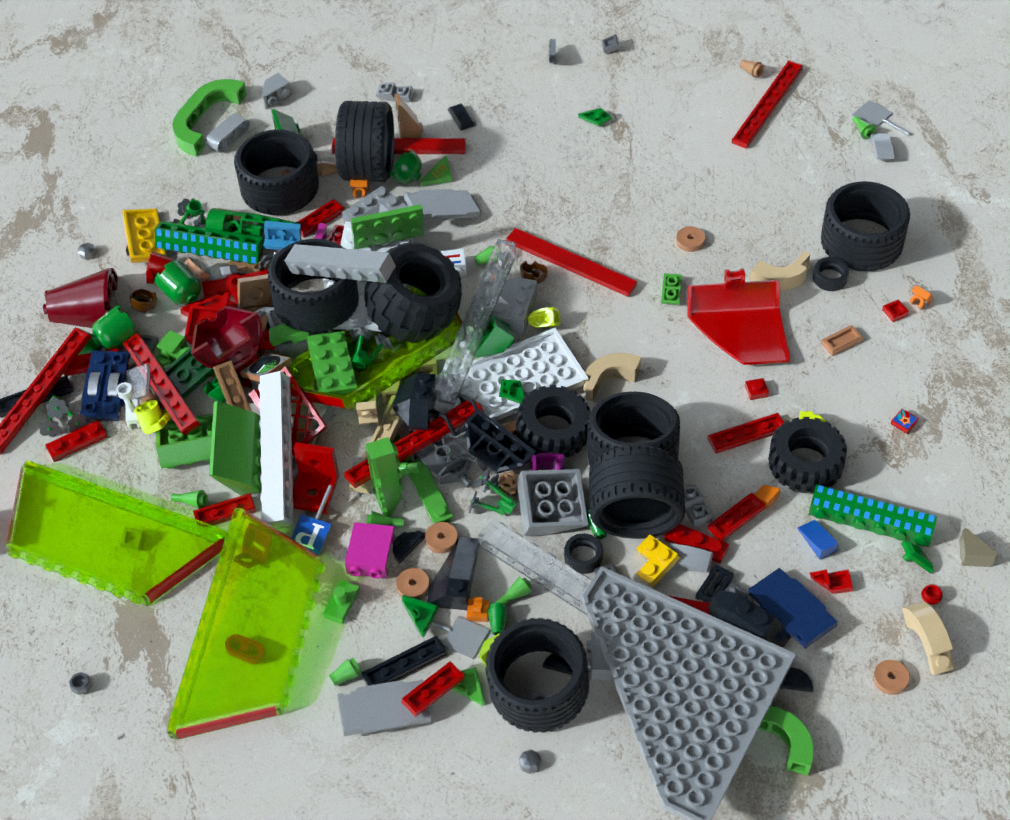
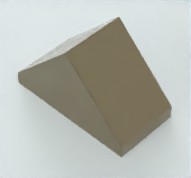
[959,528,998,567]

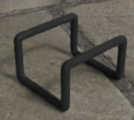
[433,393,478,436]

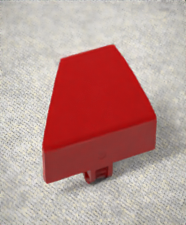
[687,268,790,365]

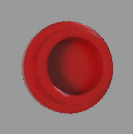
[921,584,943,605]

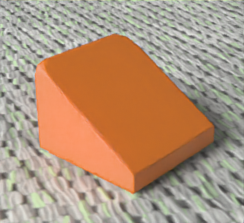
[754,485,780,509]

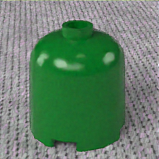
[155,260,201,306]
[92,305,139,350]

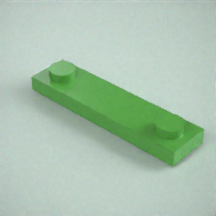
[408,459,453,524]

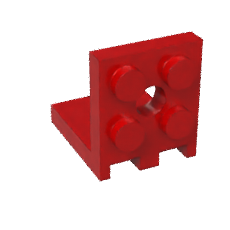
[293,442,339,514]

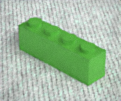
[365,437,403,517]

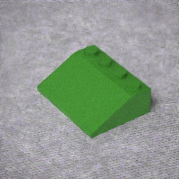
[209,401,262,495]
[156,413,213,469]

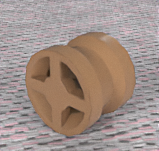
[499,472,518,497]

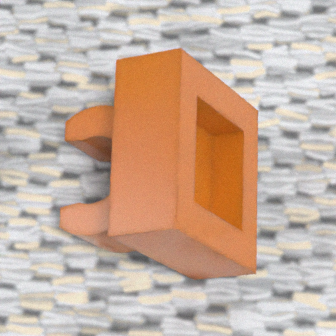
[350,180,370,198]
[910,285,933,309]
[466,597,490,622]

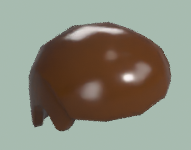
[520,261,548,284]
[130,289,158,313]

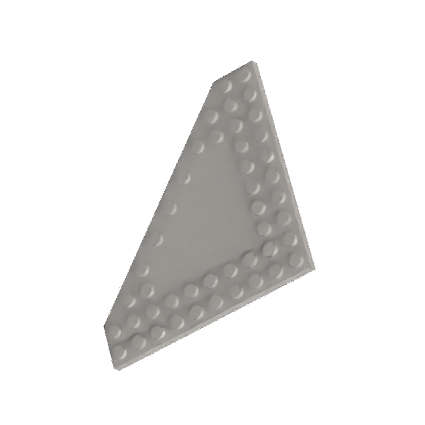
[582,566,796,820]

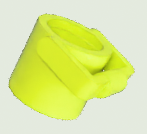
[134,400,171,434]

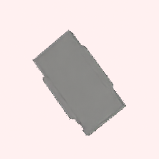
[404,189,480,220]
[337,680,431,736]

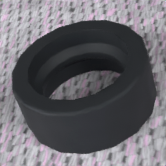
[813,257,849,291]
[564,533,603,574]

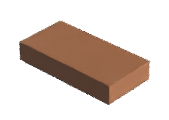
[821,325,863,356]

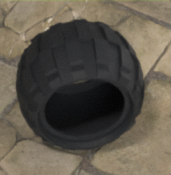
[364,243,462,343]

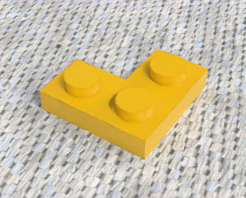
[636,534,680,588]

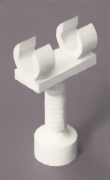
[116,382,140,430]

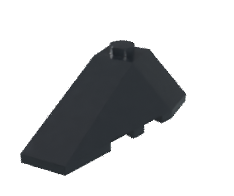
[427,537,480,610]

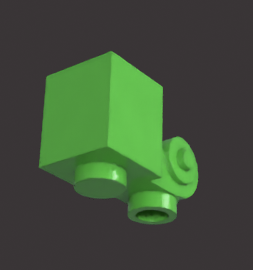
[157,330,190,362]

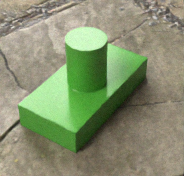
[323,580,360,624]

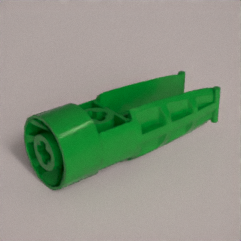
[205,208,300,247]

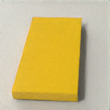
[122,208,166,263]

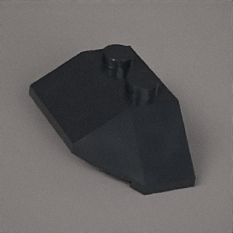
[392,373,442,430]
[465,409,536,474]
[708,590,791,648]

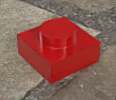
[745,378,769,400]

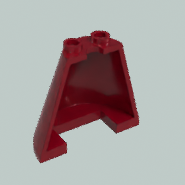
[43,268,118,328]
[191,306,263,368]

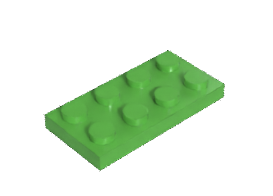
[351,204,424,250]
[307,330,357,397]

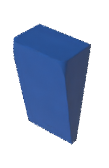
[798,520,839,559]

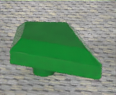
[578,108,611,126]
[499,379,524,404]
[901,540,934,574]

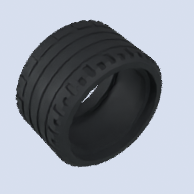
[335,101,394,182]
[234,129,319,215]
[821,181,910,271]
[268,239,359,332]
[588,391,680,466]
[589,445,685,539]
[485,618,589,733]

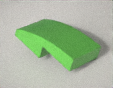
[661,273,682,305]
[269,324,310,347]

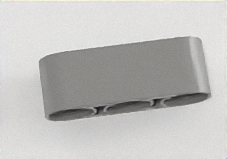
[205,113,250,152]

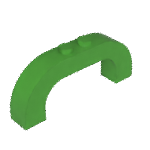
[172,79,247,157]
[758,706,814,776]

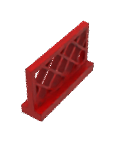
[249,366,327,456]

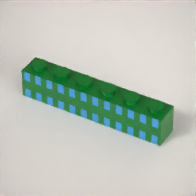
[155,221,263,264]
[808,485,937,547]

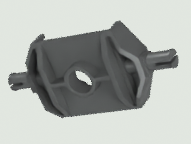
[414,435,473,488]

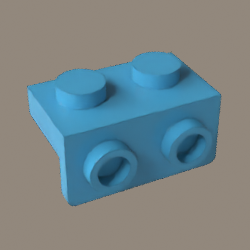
[263,221,302,250]

